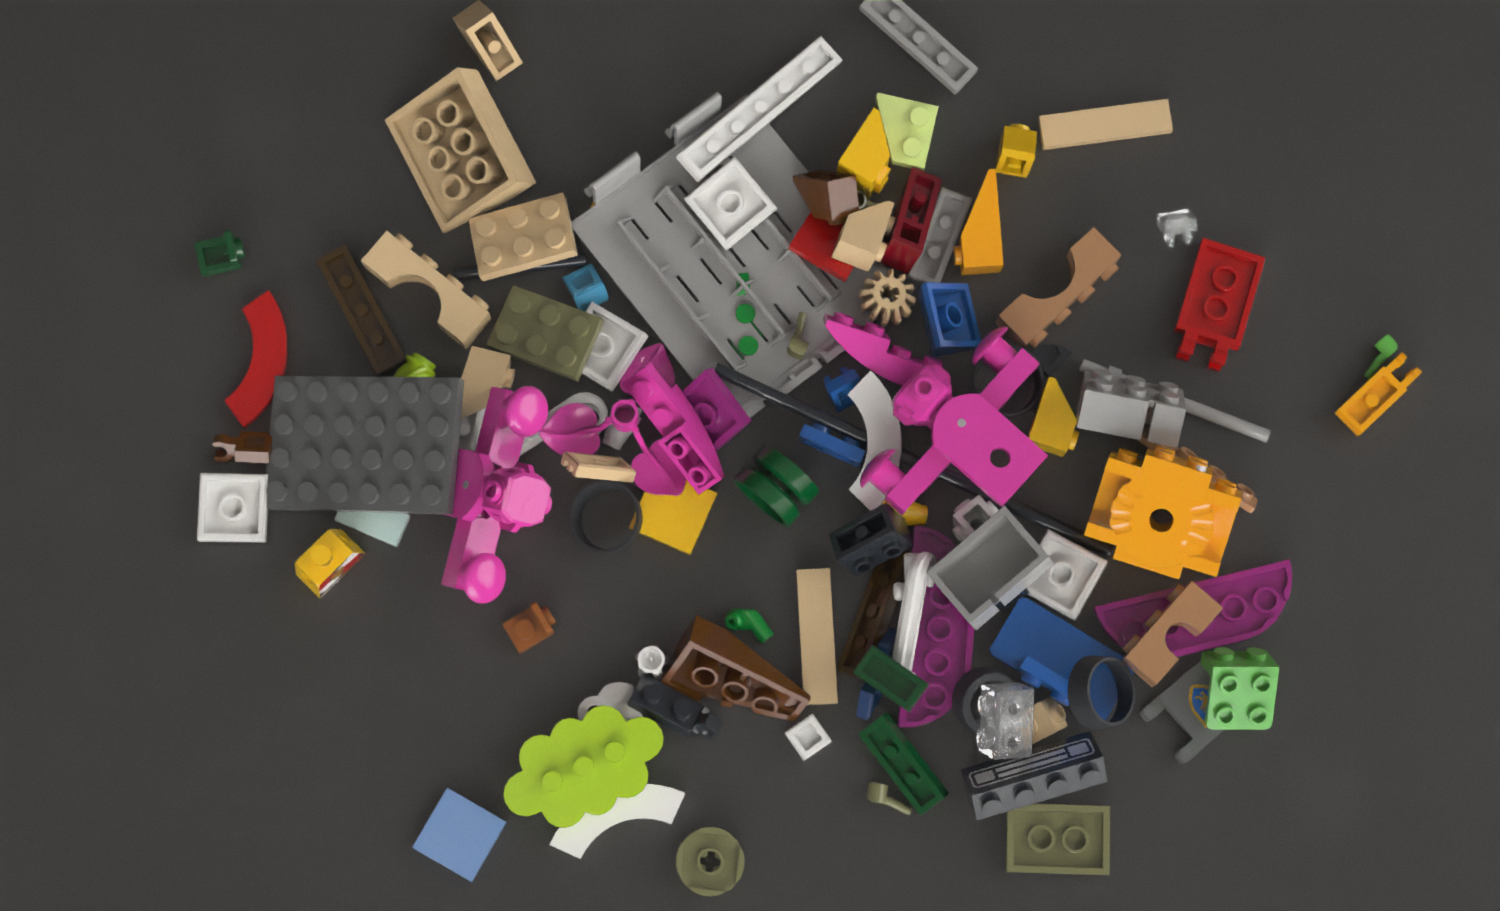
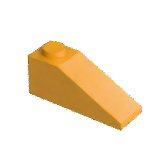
[953,169,1004,275]

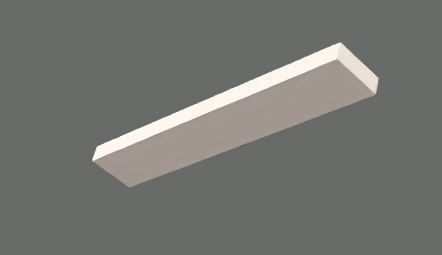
[676,36,842,182]

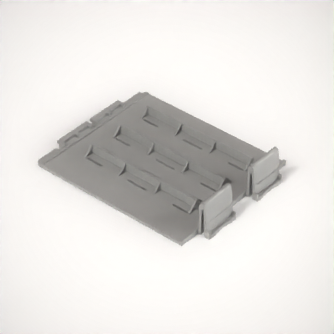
[571,92,893,418]

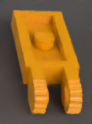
[1334,352,1422,437]

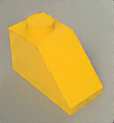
[995,124,1037,178]
[1028,377,1080,457]

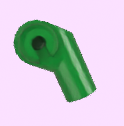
[724,608,774,644]

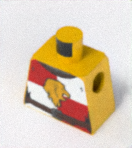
[295,529,366,598]

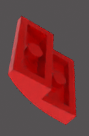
[788,212,855,283]

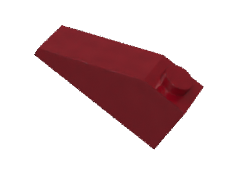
[880,167,942,274]

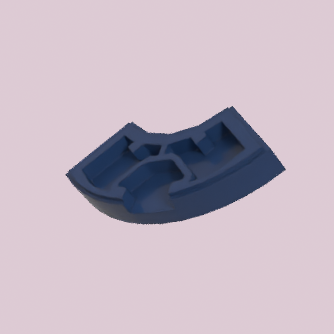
[856,627,897,720]

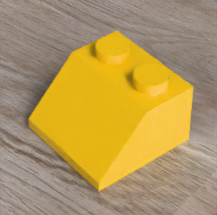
[837,108,891,200]

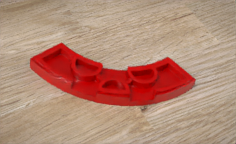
[224,290,288,429]

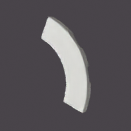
[848,371,902,511]
[549,784,685,859]

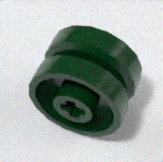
[733,444,819,528]

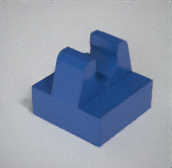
[824,367,861,412]

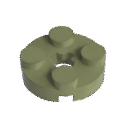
[676,827,745,897]

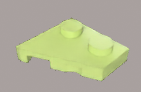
[876,92,939,171]

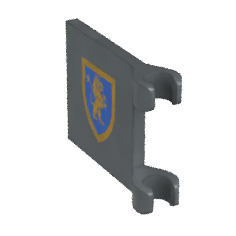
[1139,660,1224,764]

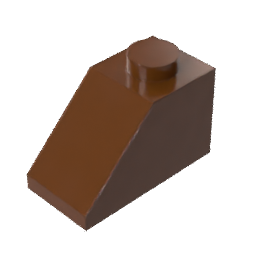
[793,169,859,225]

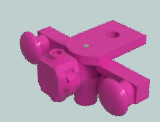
[860,327,1048,515]
[441,386,552,604]

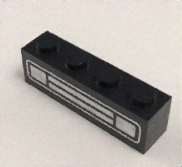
[960,731,1107,820]

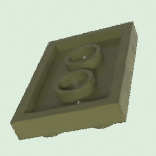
[486,285,604,382]
[1005,804,1110,875]

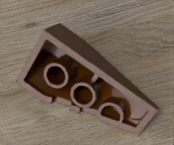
[660,615,811,722]

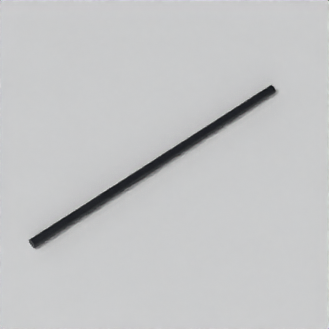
[715,363,1114,557]

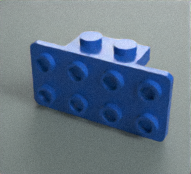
[989,597,1134,720]

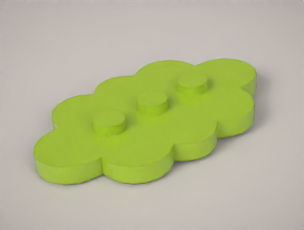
[504,705,664,828]

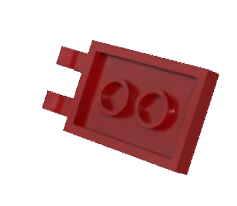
[1174,238,1266,372]

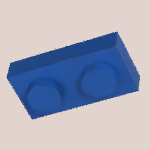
[798,423,866,468]

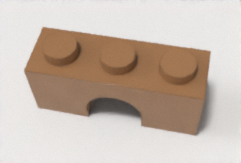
[1121,581,1223,687]

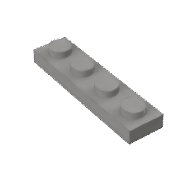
[859,0,978,95]

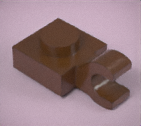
[213,431,273,464]

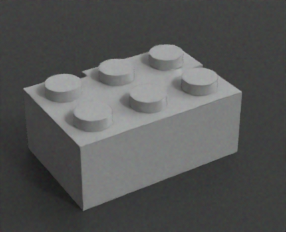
[1076,369,1186,447]
[926,506,1054,630]

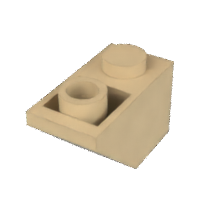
[831,201,896,272]

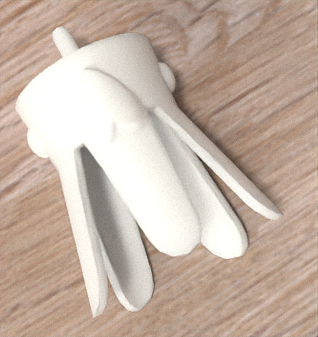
[635,645,670,680]

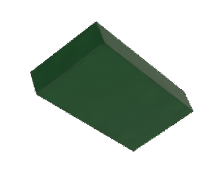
[852,645,929,713]

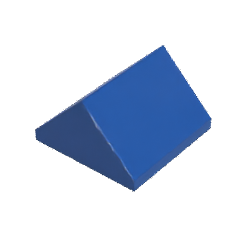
[918,282,981,357]

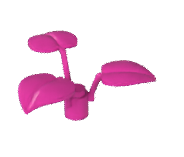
[539,343,686,496]

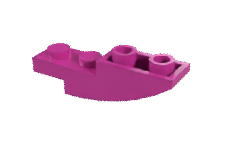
[823,312,949,386]
[622,362,725,495]

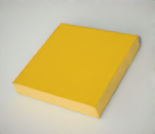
[629,480,717,555]

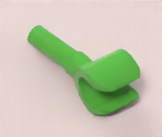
[1363,334,1398,379]

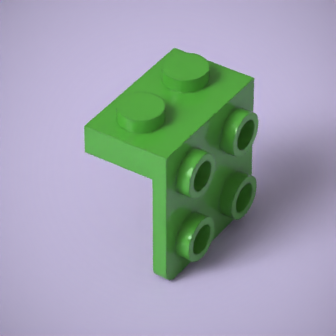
[1200,647,1279,730]

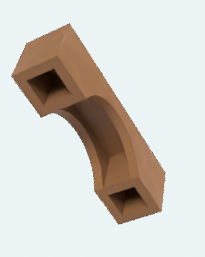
[995,227,1121,349]

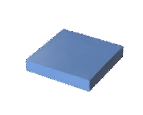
[412,788,507,882]

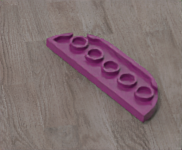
[898,525,974,728]
[1093,559,1292,657]

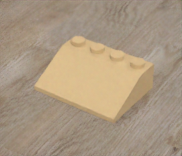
[385,67,536,233]

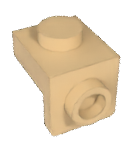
[1011,697,1068,749]

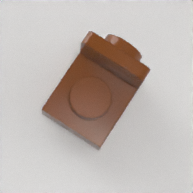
[502,601,556,654]

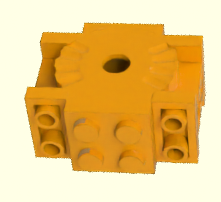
[1084,445,1242,579]

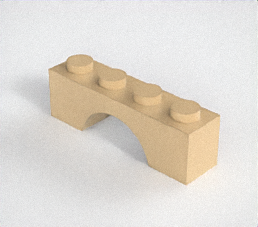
[361,231,492,350]

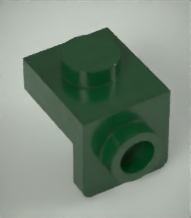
[194,230,245,277]

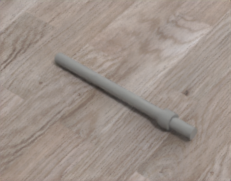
[1079,359,1271,443]

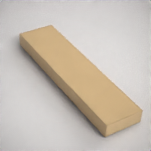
[1038,99,1173,150]
[796,568,838,705]

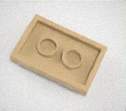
[468,192,578,281]

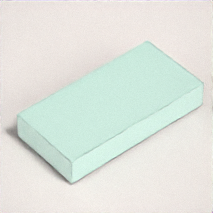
[334,512,411,547]

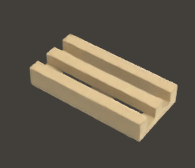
[561,452,636,483]

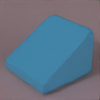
[562,263,609,311]

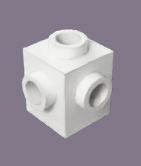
[952,495,998,542]

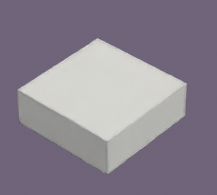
[784,713,832,761]

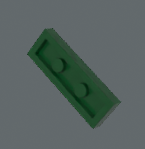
[858,712,949,816]

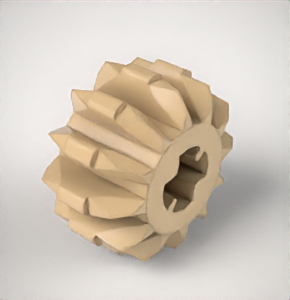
[859,269,916,327]

